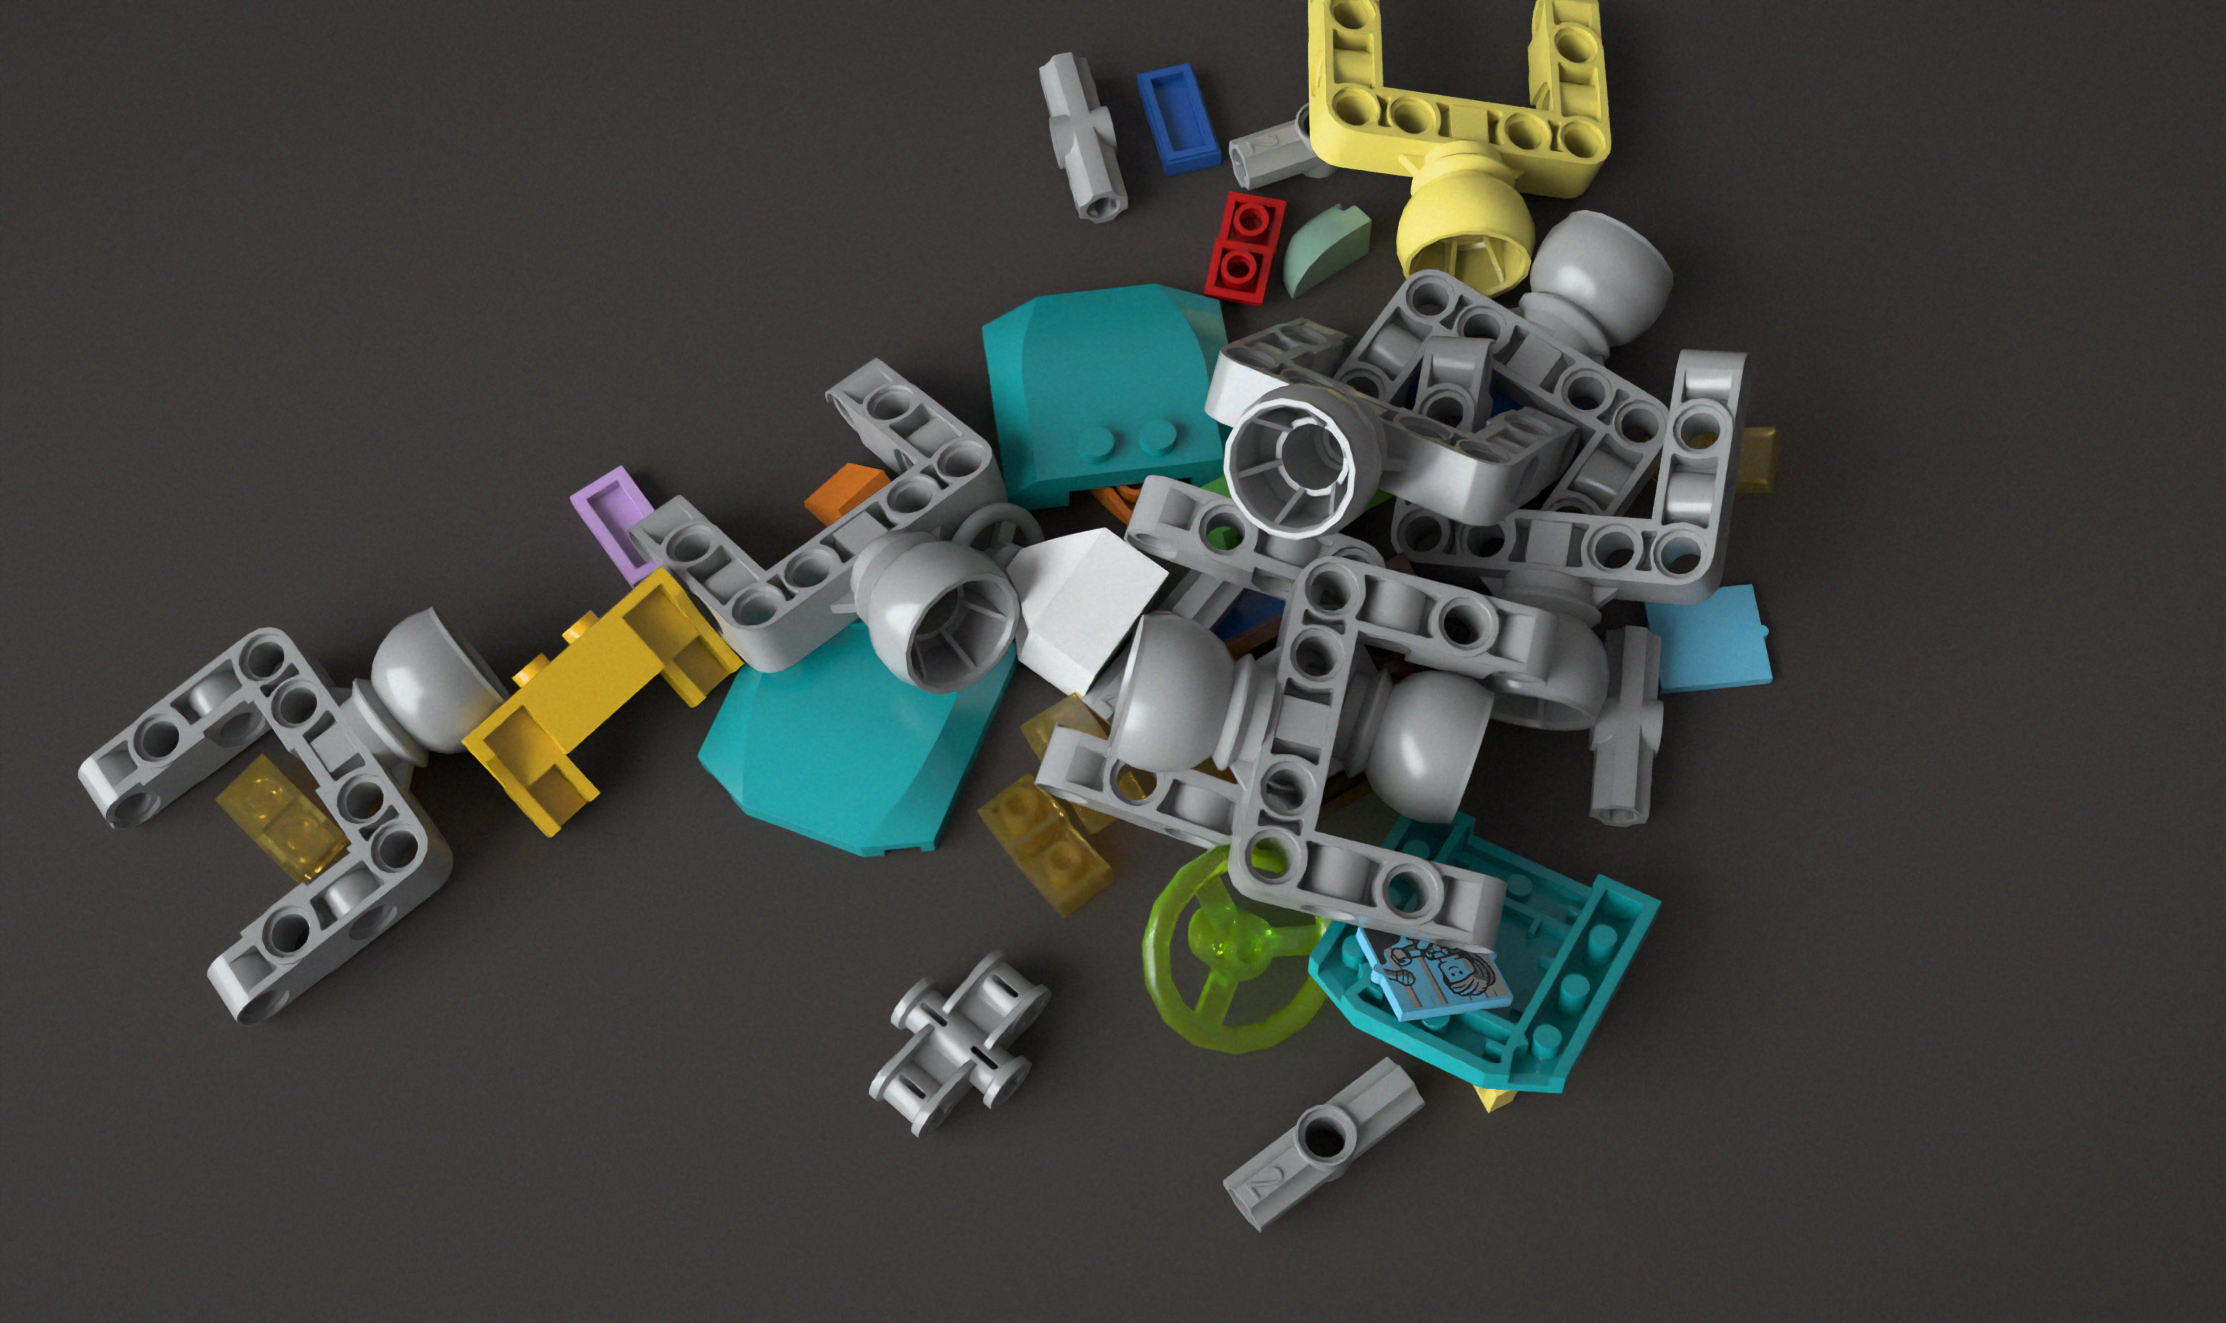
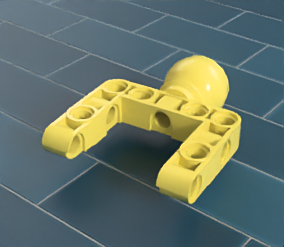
[1308,0,1611,299]

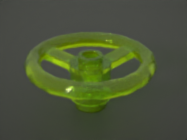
[1142,844,1333,1055]

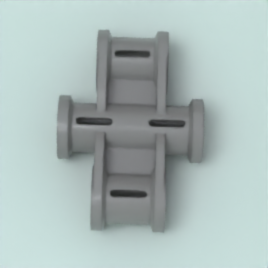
[869,948,1052,1139]

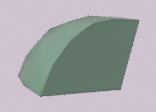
[1282,203,1372,300]

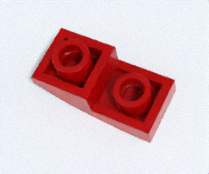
[1204,191,1287,307]

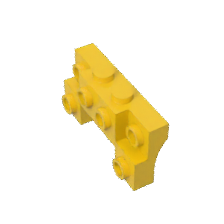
[461,565,744,837]

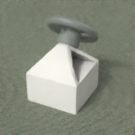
[951,502,1169,704]

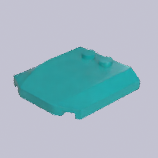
[982,283,1233,510]
[697,617,1020,857]
[1308,810,1662,1094]

